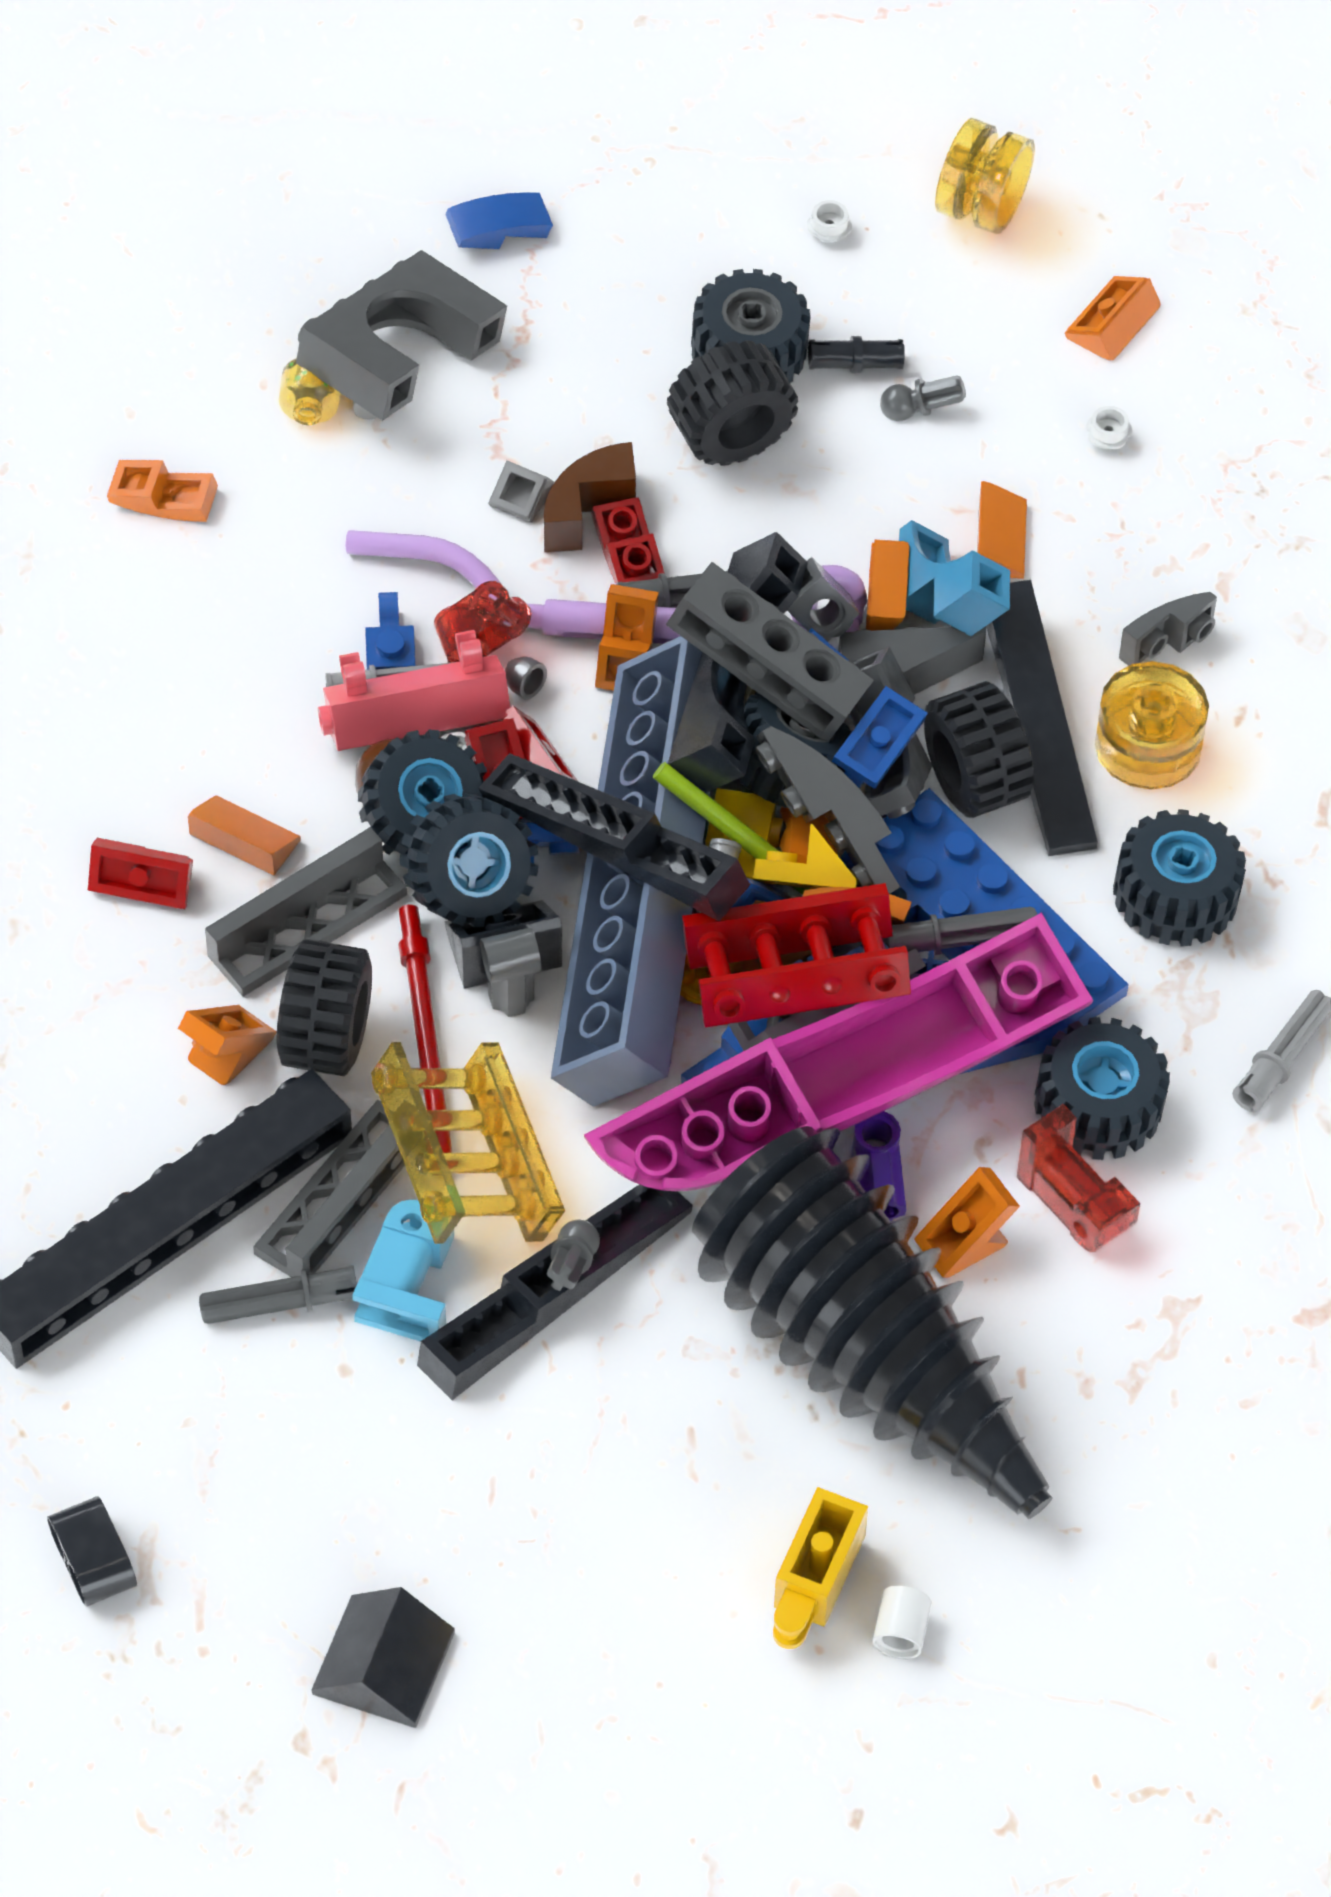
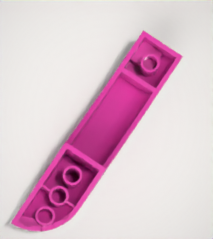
[584,913,1093,1191]

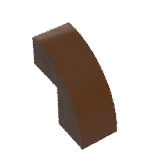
[544,442,636,552]

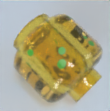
[278,358,341,426]

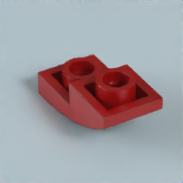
[591,497,665,584]

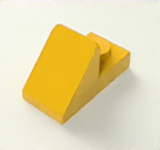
[753,824,856,889]

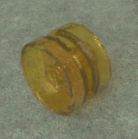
[935,117,1035,234]
[1094,661,1209,790]

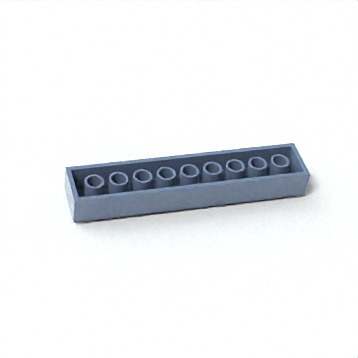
[551,636,710,1107]

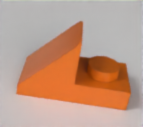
[177,1004,277,1085]
[914,1167,1020,1278]

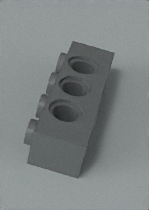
[666,562,874,742]

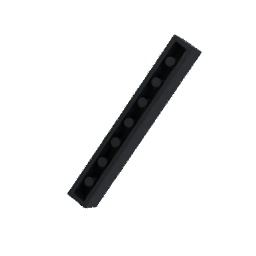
[0,1068,352,1369]

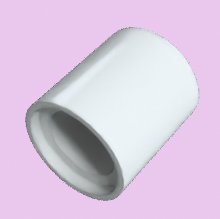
[872,1586,932,1659]

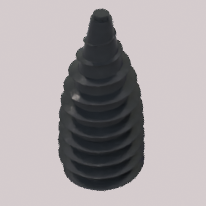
[692,1126,1053,1519]

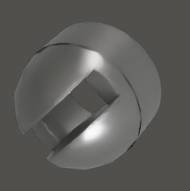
[505,656,547,699]

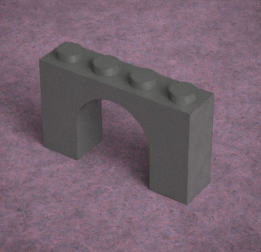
[296,250,508,421]

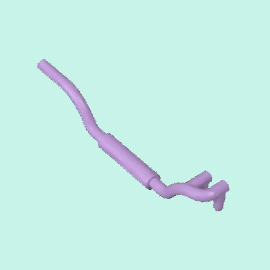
[345,530,868,644]

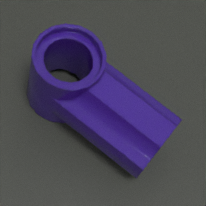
[851,1111,906,1222]

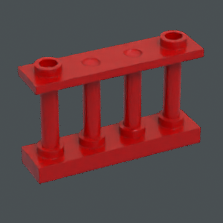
[682,883,911,1028]

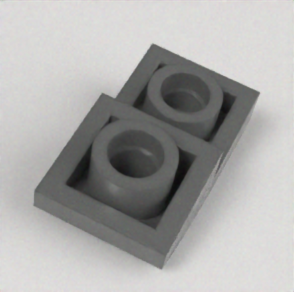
[1119,591,1217,669]

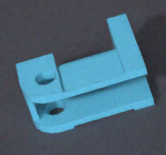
[352,1199,454,1342]

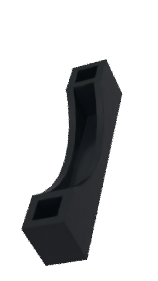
[667,531,808,793]

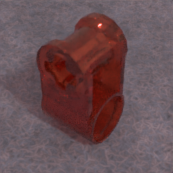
[434,581,532,663]

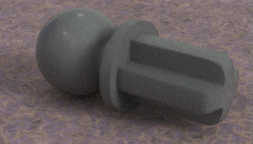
[880,375,966,421]
[547,1219,600,1291]

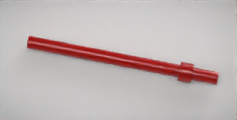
[398,904,455,1175]

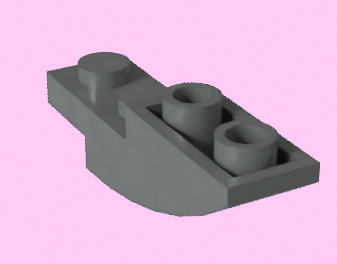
[755,726,900,894]

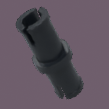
[808,336,905,373]

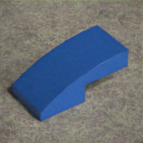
[445,192,553,249]

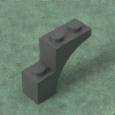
[851,647,933,819]

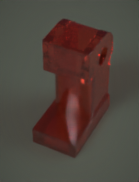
[1016,1104,1141,1252]

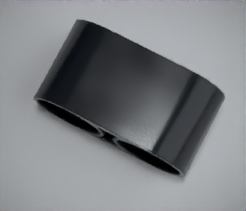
[47,1496,137,1607]

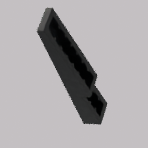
[986,579,1098,856]
[478,753,750,921]
[417,1184,693,1400]

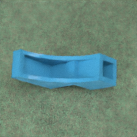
[899,520,1010,636]

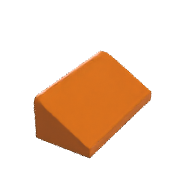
[1064,276,1161,360]
[977,481,1027,579]
[866,539,909,631]
[188,795,301,875]

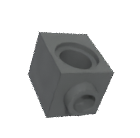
[787,556,860,642]

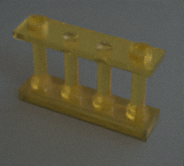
[370,1042,565,1244]

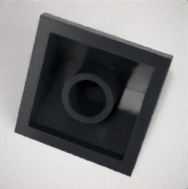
[444,900,562,989]
[311,1587,455,1728]

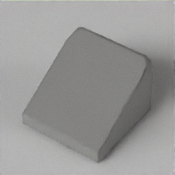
[488,460,554,523]

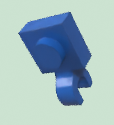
[365,592,416,670]

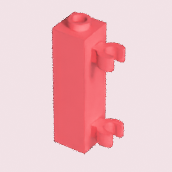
[317,630,510,751]

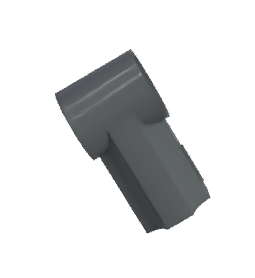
[480,928,541,1017]

